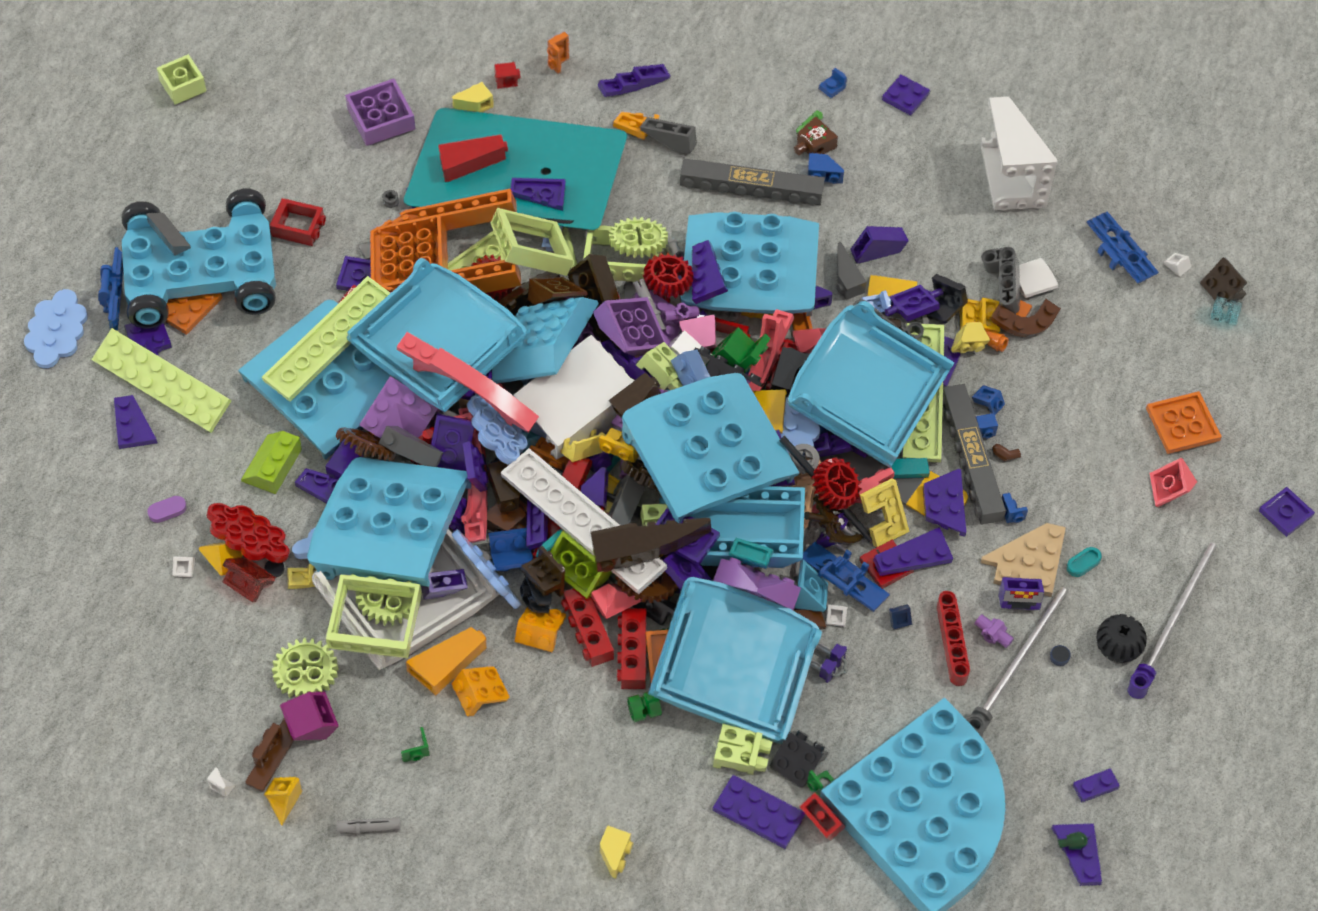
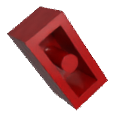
[799,793,846,841]

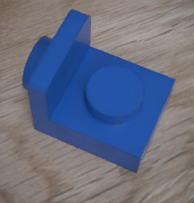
[819,67,847,99]
[972,385,1005,415]
[1002,493,1028,523]

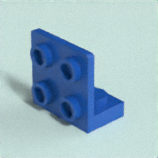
[488,528,533,571]

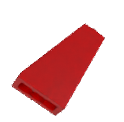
[438,134,508,182]

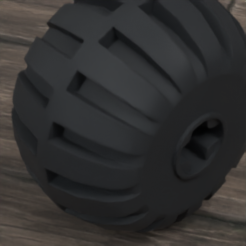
[1096,614,1147,663]

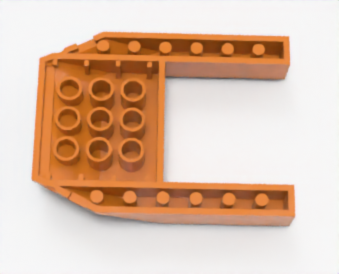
[370,188,521,293]

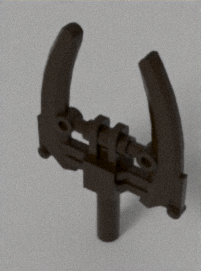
[804,496,863,545]

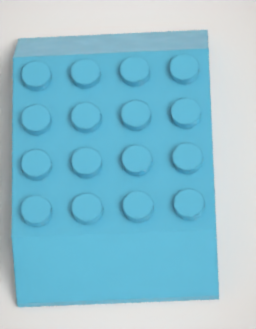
[492,297,599,384]
[690,486,805,568]

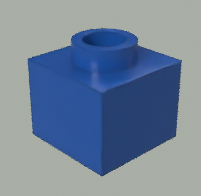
[976,413,998,439]

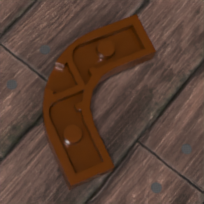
[989,299,1061,337]

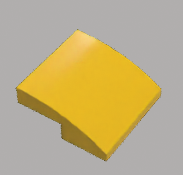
[960,297,1000,333]

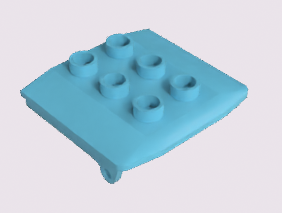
[680,212,819,316]
[347,258,527,412]
[238,300,390,460]
[787,301,954,468]
[622,373,799,523]
[307,457,472,587]
[648,577,822,744]

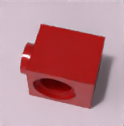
[494,62,521,89]

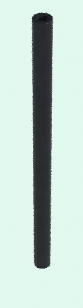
[779,436,872,542]

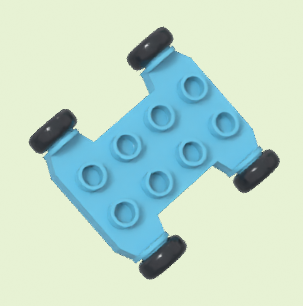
[121,188,276,329]

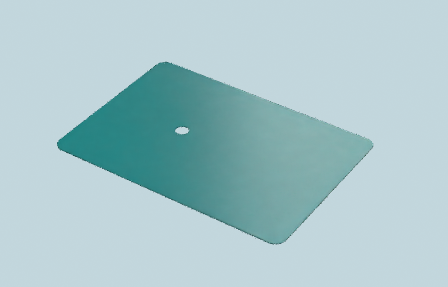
[404,108,627,230]

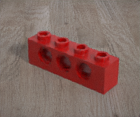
[561,588,614,667]
[617,608,646,689]

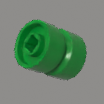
[627,692,662,723]

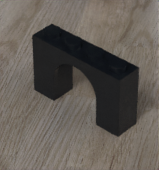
[770,347,810,397]

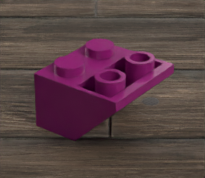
[280,692,339,740]

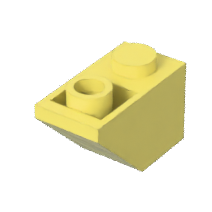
[452,82,494,112]
[951,322,990,353]
[600,825,633,879]

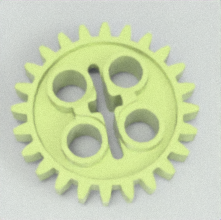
[609,217,668,258]
[356,577,421,626]
[272,638,339,698]

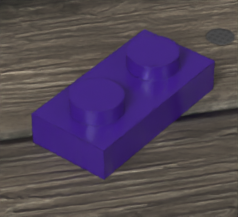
[1073,768,1120,803]

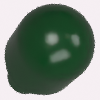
[1058,832,1088,850]

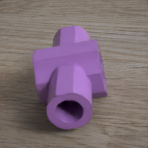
[661,303,699,325]
[974,614,1014,648]

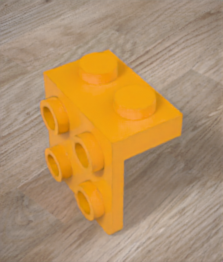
[514,607,566,652]
[451,666,510,716]

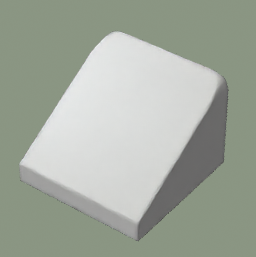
[1163,253,1191,276]
[172,556,195,577]
[825,604,847,627]

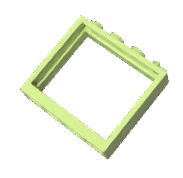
[491,208,574,276]
[583,226,659,282]
[326,574,422,658]

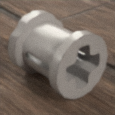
[663,238,685,258]

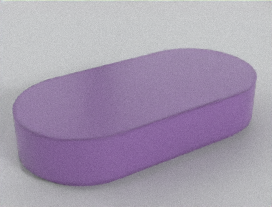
[147,496,187,523]

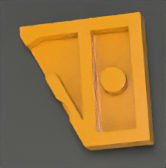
[613,112,660,140]

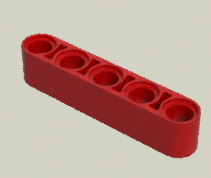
[548,458,592,538]
[937,591,970,686]

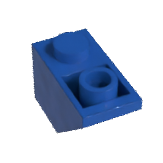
[808,153,844,184]

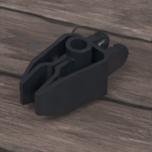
[520,574,552,614]

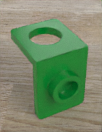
[401,727,430,762]
[807,770,834,796]

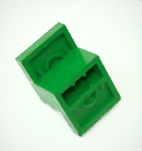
[705,327,771,373]

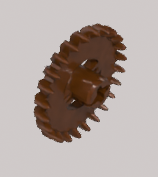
[336,427,397,461]
[615,555,678,603]

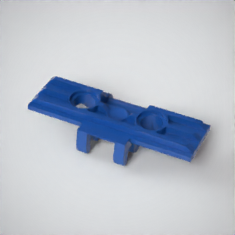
[1086,211,1159,284]
[98,247,123,331]
[803,542,890,612]

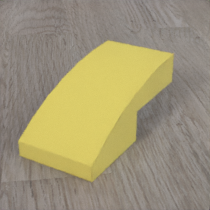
[287,564,317,589]

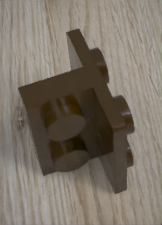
[1200,257,1247,308]
[521,546,566,597]

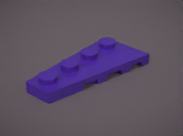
[295,468,339,504]

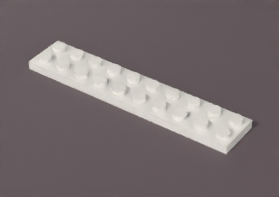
[501,448,667,594]

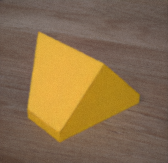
[199,542,242,576]
[264,777,302,826]

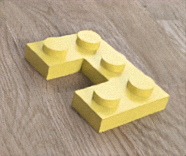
[860,479,910,547]

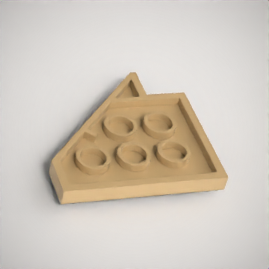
[981,523,1066,597]

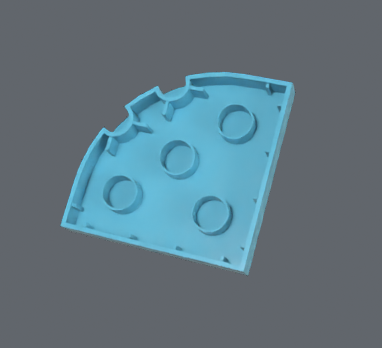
[820,697,1005,911]

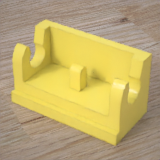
[561,429,605,462]

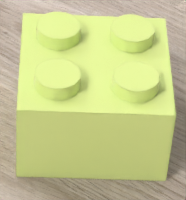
[157,54,206,105]

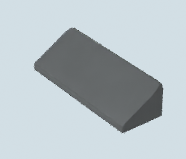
[146,213,191,256]

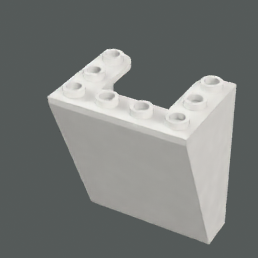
[980,97,1057,210]
[513,335,634,460]

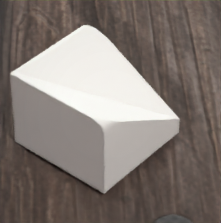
[207,768,235,797]

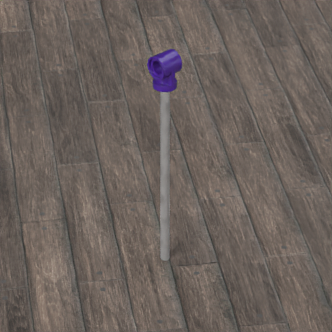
[1127,542,1217,699]

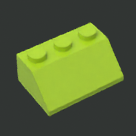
[241,431,302,494]
[550,531,612,598]

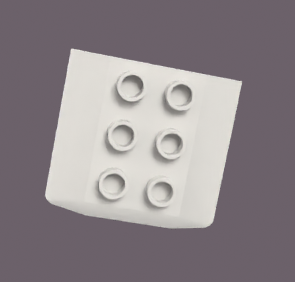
[312,529,500,670]

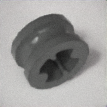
[382,190,399,208]

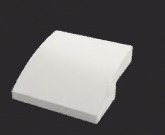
[1019,258,1058,298]

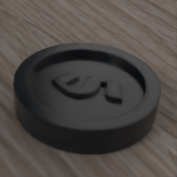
[264,560,285,578]

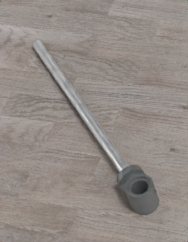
[966,587,1068,737]

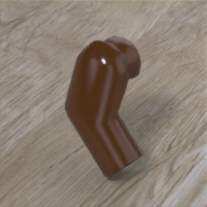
[992,444,1021,461]

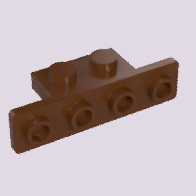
[245,718,294,792]

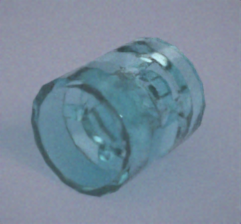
[1210,296,1242,326]

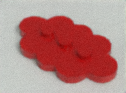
[206,503,290,563]

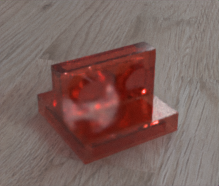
[222,557,276,602]

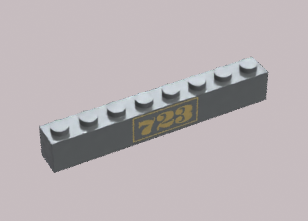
[680,158,825,205]
[943,384,1006,525]

